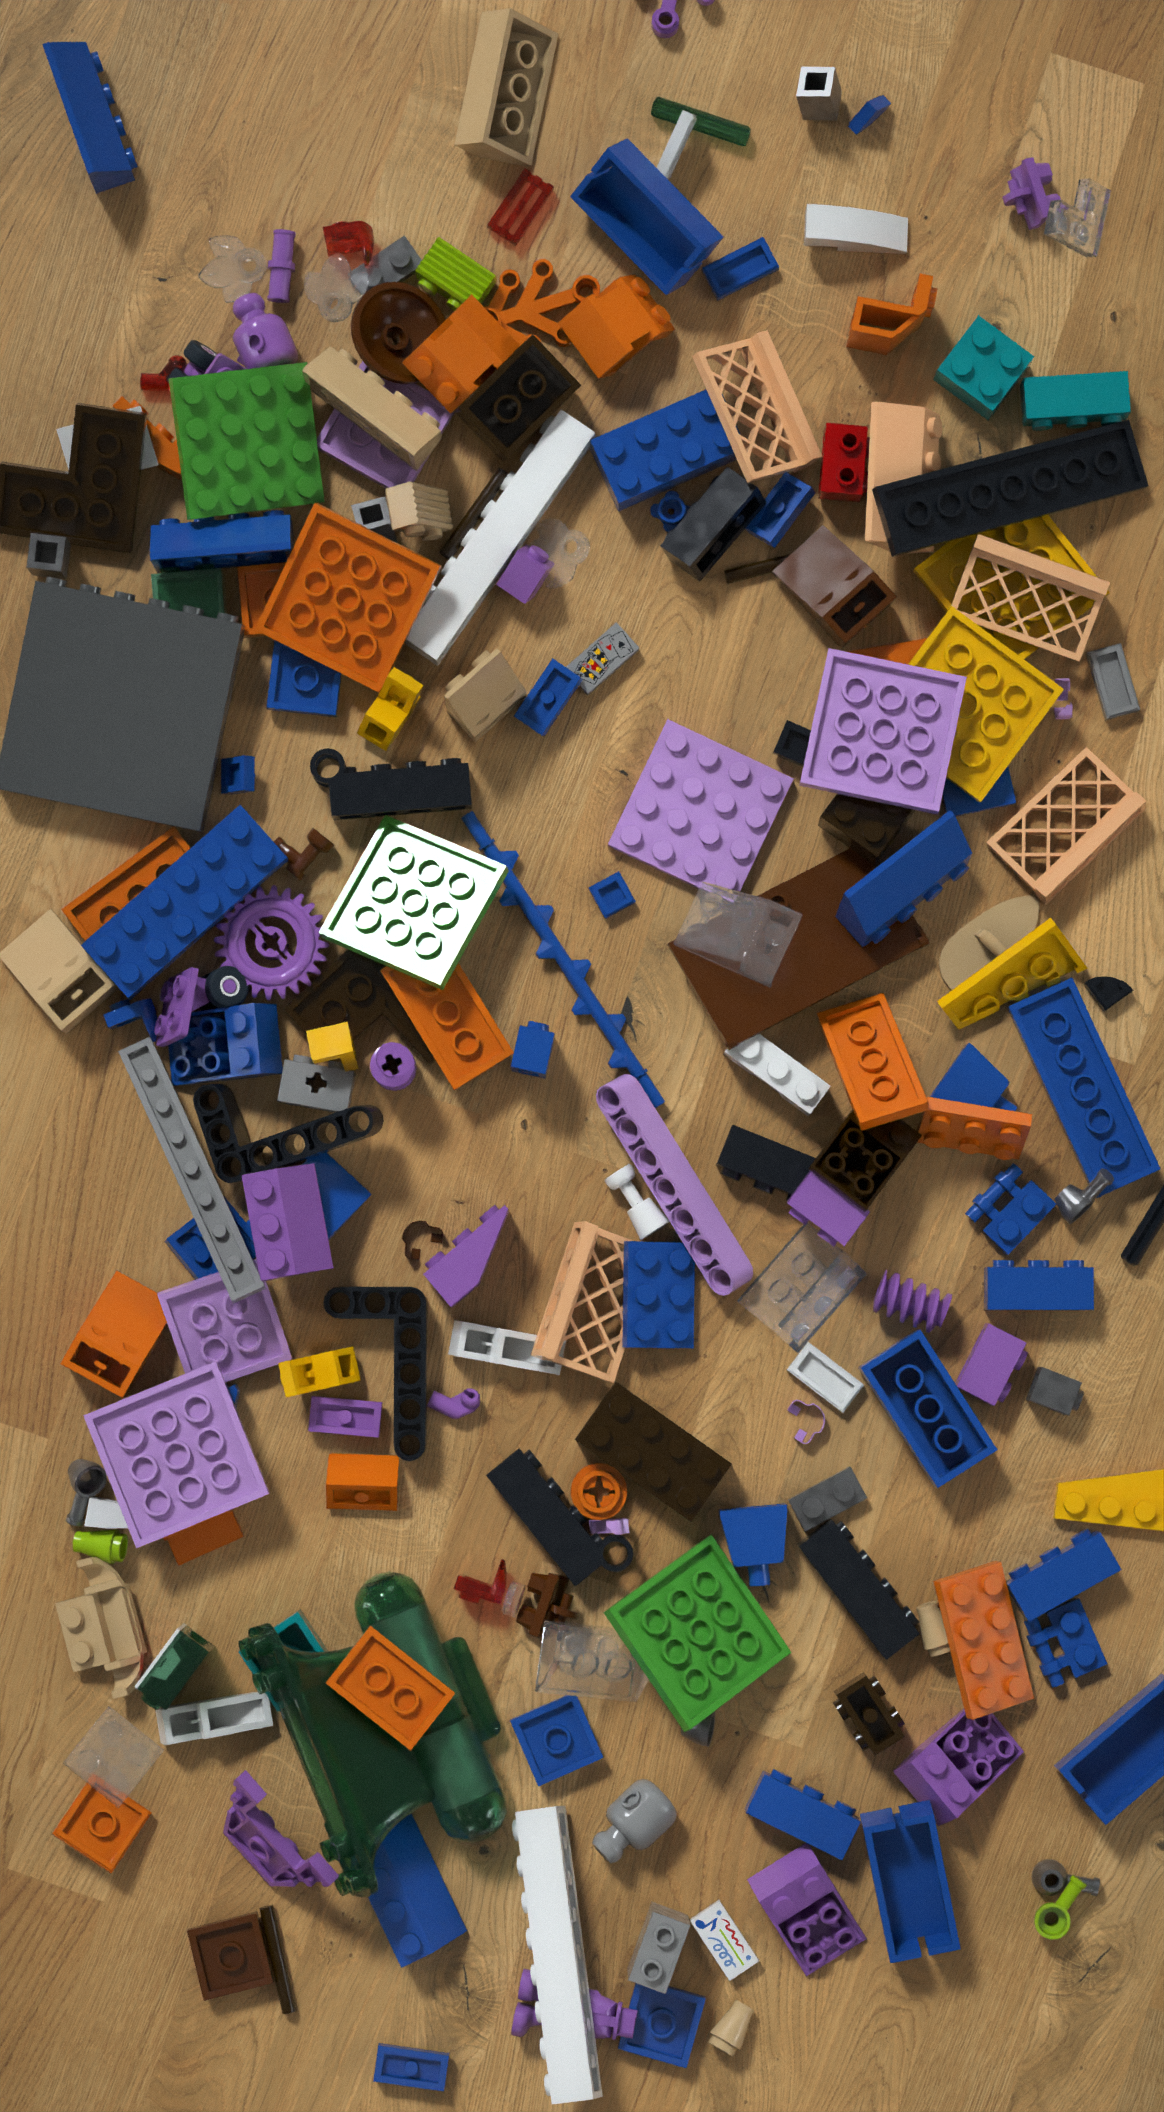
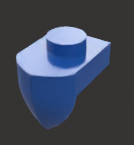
[103,998,157,1042]

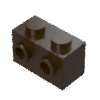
[833,1672,905,1756]

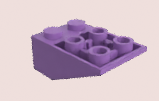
[423,1205,509,1307]
[893,1709,1024,1826]
[747,1843,867,1976]

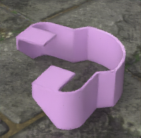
[1054,678,1073,719]
[787,1400,825,1444]
[589,1518,629,1535]

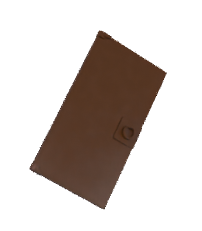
[668,848,929,1050]

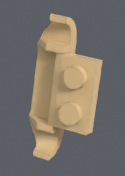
[55,1557,147,1699]

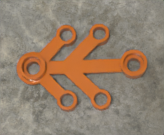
[483,259,600,347]

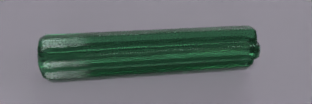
[651,97,751,146]

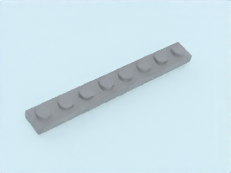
[118,1037,266,1304]

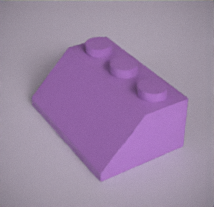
[241,1163,334,1281]

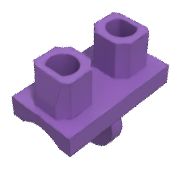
[1002,157,1063,230]

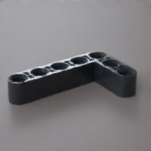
[193,1084,384,1183]
[323,1287,427,1461]

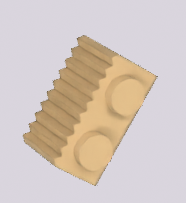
[385,482,454,541]

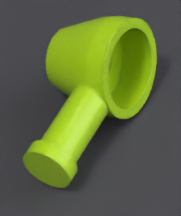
[1034,1875,1087,1940]

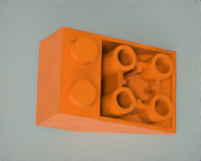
[60,1271,168,1398]

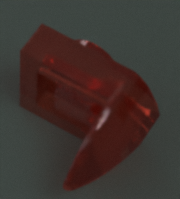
[323,221,374,267]
[454,1559,507,1604]

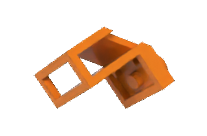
[846,273,938,355]
[558,274,676,379]
[402,294,520,414]

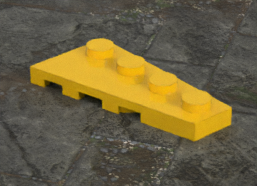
[937,918,1088,1030]
[1053,1469,1164,1531]

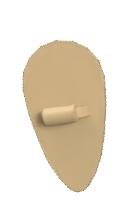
[939,895,1040,990]

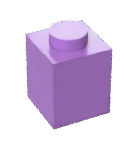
[496,544,555,604]

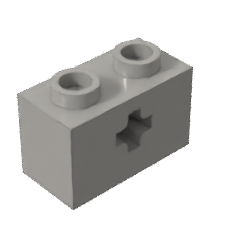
[277,1055,356,1113]

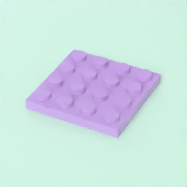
[799,648,967,815]
[608,719,794,905]
[83,1361,270,1548]

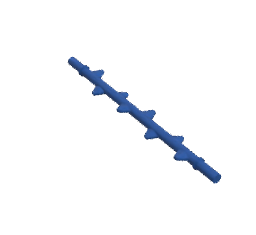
[461,811,665,1108]

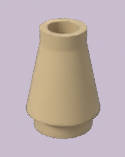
[916,1601,950,1657]
[708,2000,754,2057]

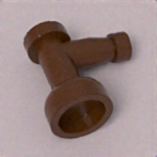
[274,828,334,881]

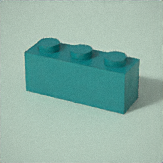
[1020,371,1131,431]

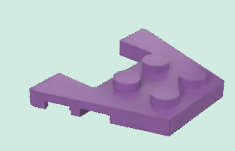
[223,1770,339,1887]

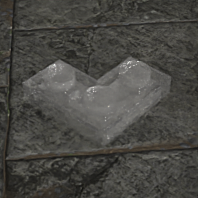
[1044,178,1111,258]

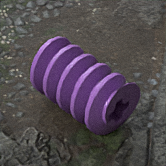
[370,1042,417,1091]
[873,1270,952,1333]

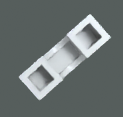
[723,1034,831,1116]

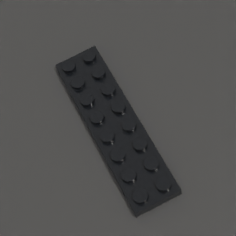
[872,420,1149,557]

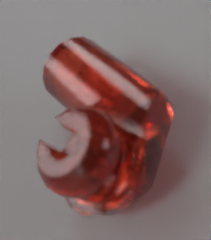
[140,355,187,391]

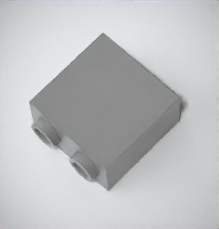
[627,1901,690,1994]

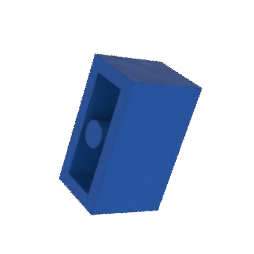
[511,1021,555,1079]

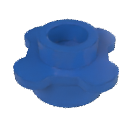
[650,491,690,532]

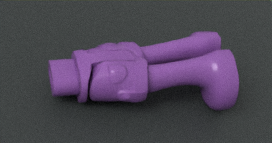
[511,1969,638,2040]

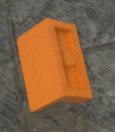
[326,1453,399,1511]
[163,1509,244,1566]

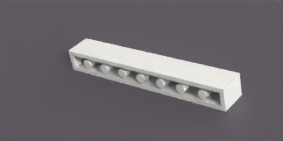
[405,410,595,666]
[512,1806,603,2104]

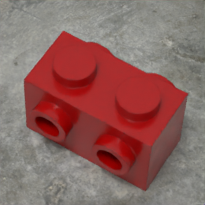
[818,423,870,502]

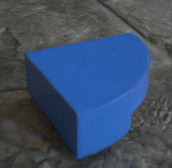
[848,95,891,135]

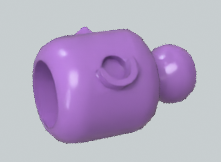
[232,293,298,369]

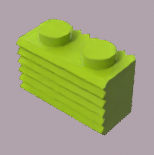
[415,237,497,311]

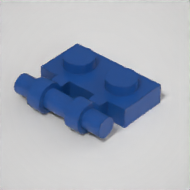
[965,1163,1057,1255]
[1024,1598,1107,1688]

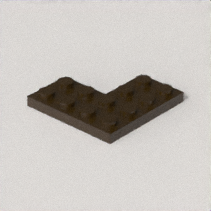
[0,403,147,553]
[283,950,435,1065]

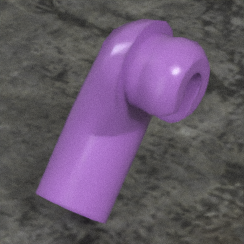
[427,1388,480,1419]

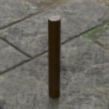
[439,468,508,560]
[724,554,790,584]
[259,1905,296,2014]

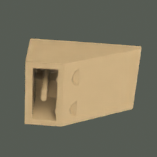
[444,648,527,742]
[0,909,119,1034]

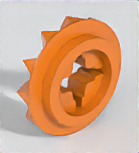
[571,1463,627,1520]

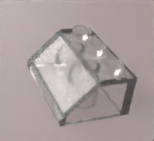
[737,1223,867,1353]
[535,1620,649,1702]

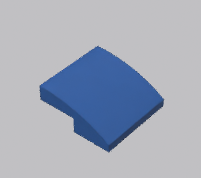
[165,1195,256,1280]

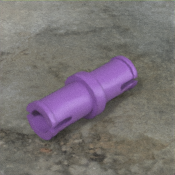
[267,229,296,303]

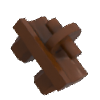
[516,1573,579,1639]

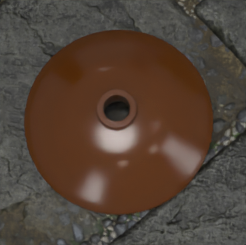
[351,282,445,384]

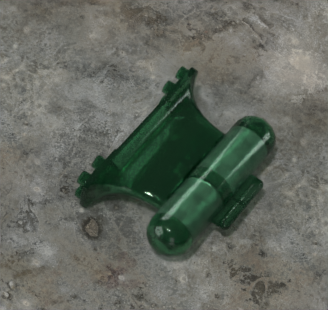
[238,1571,507,1897]

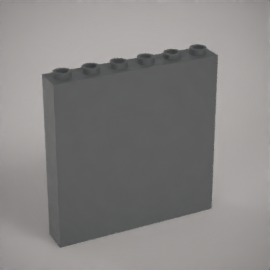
[0,577,246,832]

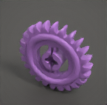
[214,885,330,1001]

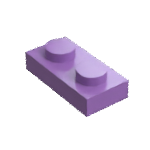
[308,1396,383,1438]

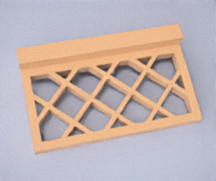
[692,330,823,484]
[951,534,1110,662]
[986,747,1146,905]
[531,1221,633,1383]

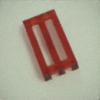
[487,168,554,246]

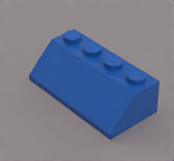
[42,42,138,194]
[150,510,294,573]
[835,810,972,948]
[340,1801,467,1968]

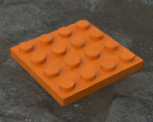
[254,502,442,693]

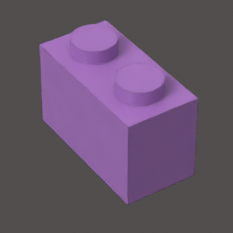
[787,1170,870,1247]
[955,1323,1028,1406]

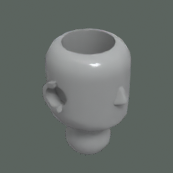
[592,1779,677,1863]

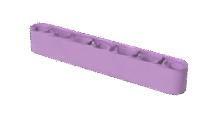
[596,1074,753,1296]

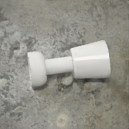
[604,1164,670,1240]

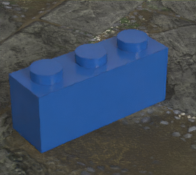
[984,1260,1094,1310]
[1006,1529,1122,1622]
[744,1769,861,1860]

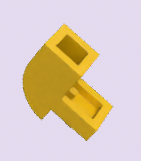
[357,667,424,751]
[278,1346,361,1398]

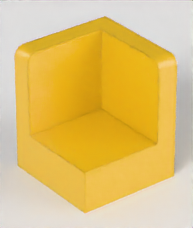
[306,1022,359,1072]

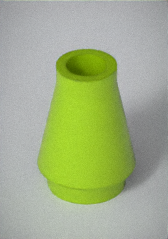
[73,1529,128,1565]

